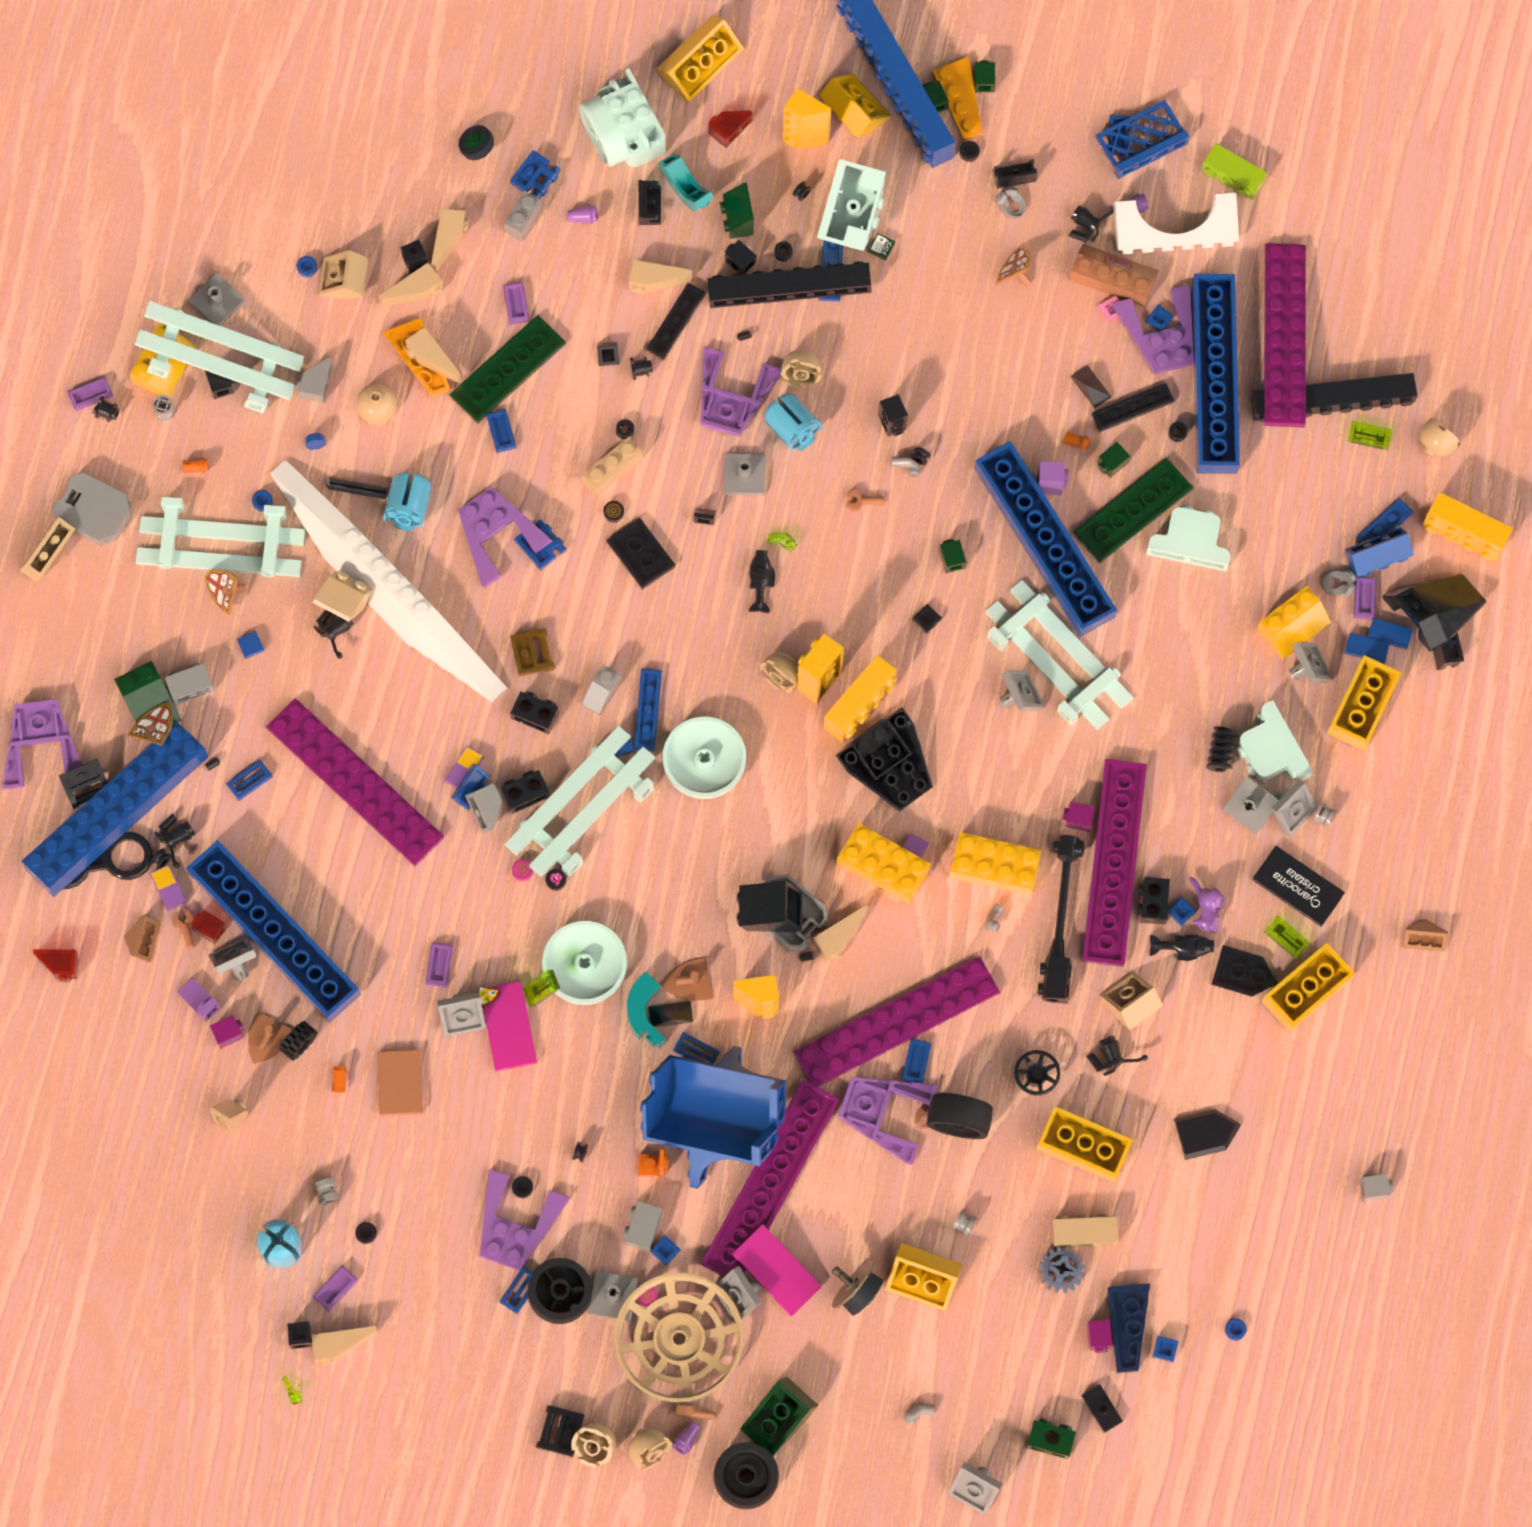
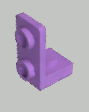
[178,978,221,1022]

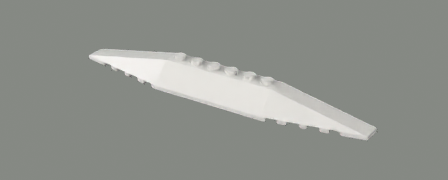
[270,460,507,703]

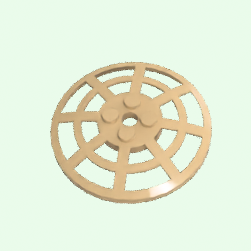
[614,1273,744,1403]

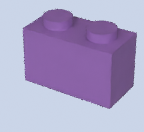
[1037,461,1068,495]

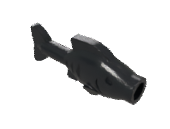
[749,550,775,613]
[1150,934,1214,961]

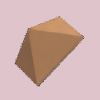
[124,916,160,963]
[1403,919,1448,952]

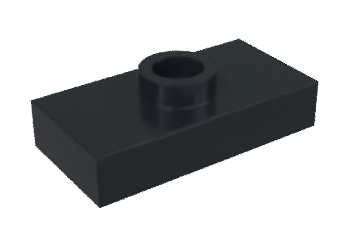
[1081,1385,1123,1433]

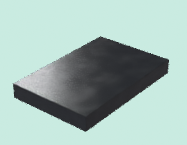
[606,518,676,590]

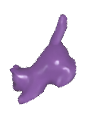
[1189,877,1225,934]

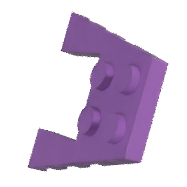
[1112,284,1194,375]
[700,347,781,437]
[458,487,553,588]
[3,699,82,790]
[837,1077,938,1166]
[480,1169,570,1271]

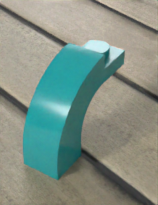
[658,153,714,212]
[627,971,666,1049]

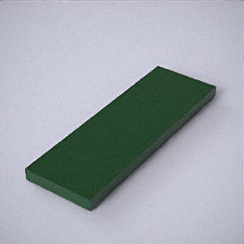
[449,315,566,424]
[1073,458,1194,563]

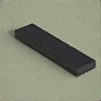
[647,283,705,360]
[1091,383,1174,433]

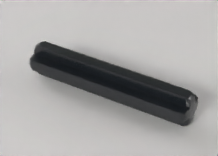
[327,477,388,499]

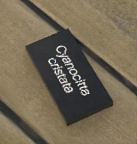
[1252,846,1345,927]

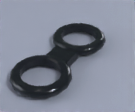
[64,832,153,889]

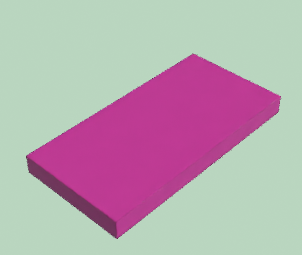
[484,981,537,1072]
[731,1224,822,1317]

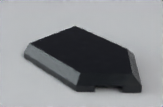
[1211,945,1278,997]
[1174,1109,1241,1160]

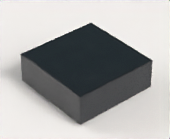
[913,604,942,634]

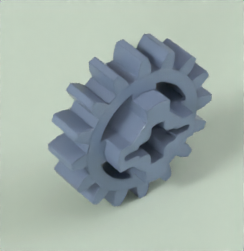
[1038,1246,1085,1294]

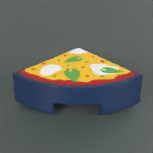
[479,987,501,1009]

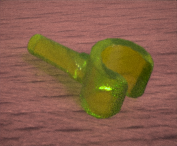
[282,1376,302,1404]

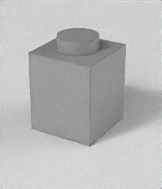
[1359,1174,1394,1202]

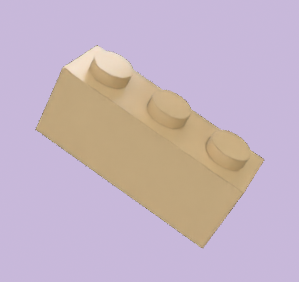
[582,437,643,497]
[20,517,75,582]
[1051,1213,1119,1249]

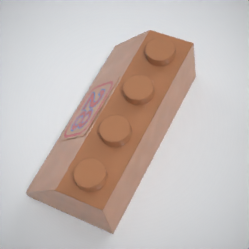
[1069,244,1159,307]

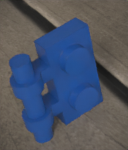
[510,150,561,198]
[514,519,567,571]

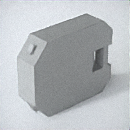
[51,472,131,546]
[765,874,828,952]

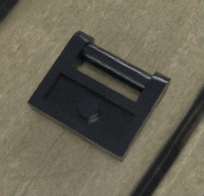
[58,758,108,809]
[535,1405,585,1458]

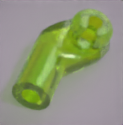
[768,532,797,551]

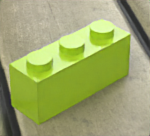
[1201,143,1267,199]

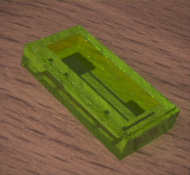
[1347,421,1392,450]
[1264,915,1310,959]
[523,969,561,1007]

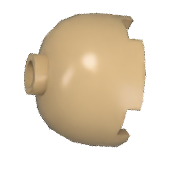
[781,349,822,389]
[356,383,398,426]
[1420,418,1461,457]
[760,652,799,693]
[572,1422,616,1468]
[628,1428,672,1471]

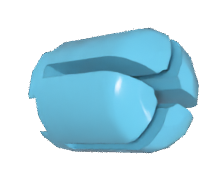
[764,393,823,452]
[383,472,432,531]
[256,1219,303,1269]

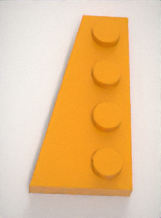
[932,56,982,142]
[383,318,451,398]

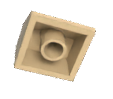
[318,250,368,300]
[313,571,372,621]
[1100,971,1163,1030]

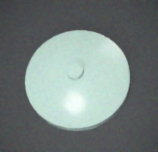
[663,717,746,799]
[542,921,627,1005]

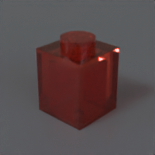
[192,910,227,945]

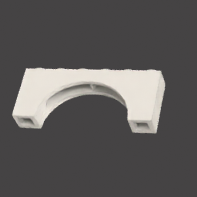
[1113,193,1239,254]

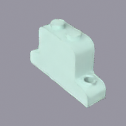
[1146,506,1230,571]
[1236,700,1313,782]

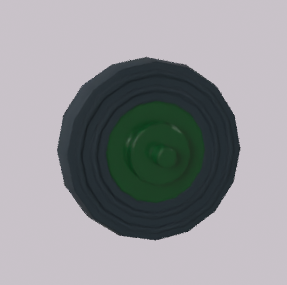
[458,125,494,161]

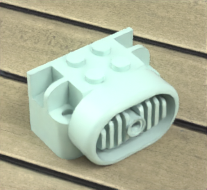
[579,68,666,167]
[817,159,886,251]

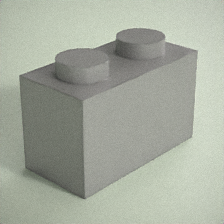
[504,191,543,242]
[164,663,214,706]
[622,1201,663,1253]

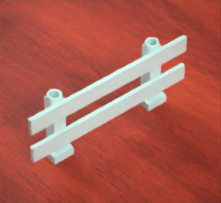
[134,301,305,414]
[136,497,305,577]
[985,580,1134,730]
[504,726,655,878]

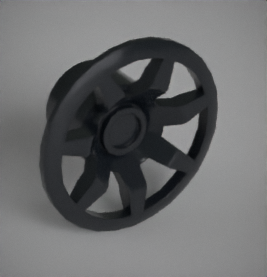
[1014,1050,1061,1096]

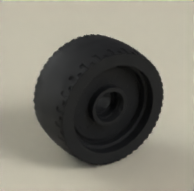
[927,1093,993,1140]
[528,1258,592,1324]
[714,1442,779,1509]

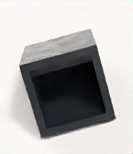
[737,881,802,932]

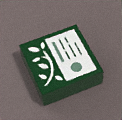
[868,233,896,260]

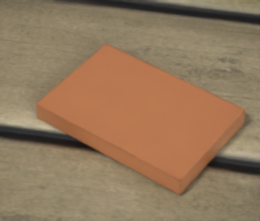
[378,1050,423,1116]

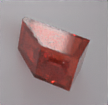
[708,110,753,148]
[33,949,78,982]

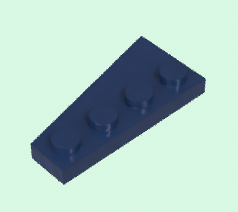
[1107,1283,1150,1374]

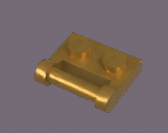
[510,629,555,677]

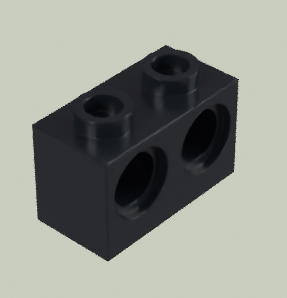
[878,394,908,436]
[510,691,559,735]
[501,770,550,814]
[1137,877,1170,925]

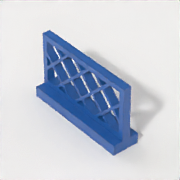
[1095,100,1190,179]

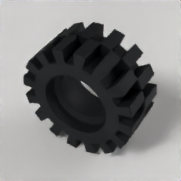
[279,1021,318,1061]

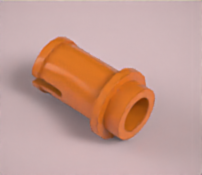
[1063,431,1091,451]
[182,457,209,474]
[331,1066,348,1093]

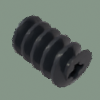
[1206,726,1239,773]

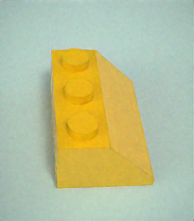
[819,73,892,138]
[130,323,197,398]
[1257,585,1331,660]
[733,975,779,1019]
[885,1243,962,1311]

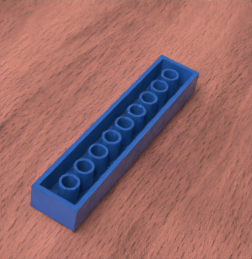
[836,0,955,168]
[1192,274,1240,474]
[974,441,1117,637]
[21,721,208,897]
[186,840,361,1023]

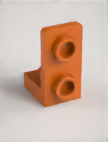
[638,1148,669,1177]

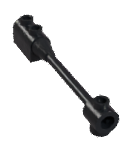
[1037,835,1084,1004]

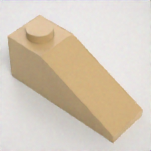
[431,208,469,272]
[629,260,693,294]
[379,263,443,307]
[405,327,461,383]
[813,905,869,963]
[210,1099,249,1135]
[312,1326,378,1366]

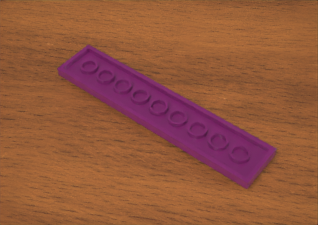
[1264,243,1306,428]
[266,698,444,867]
[1082,759,1147,967]
[794,956,1000,1087]
[700,1079,840,1278]

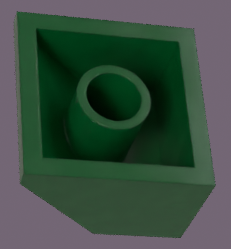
[719,182,754,239]

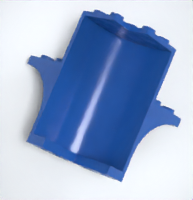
[640,1046,786,1189]

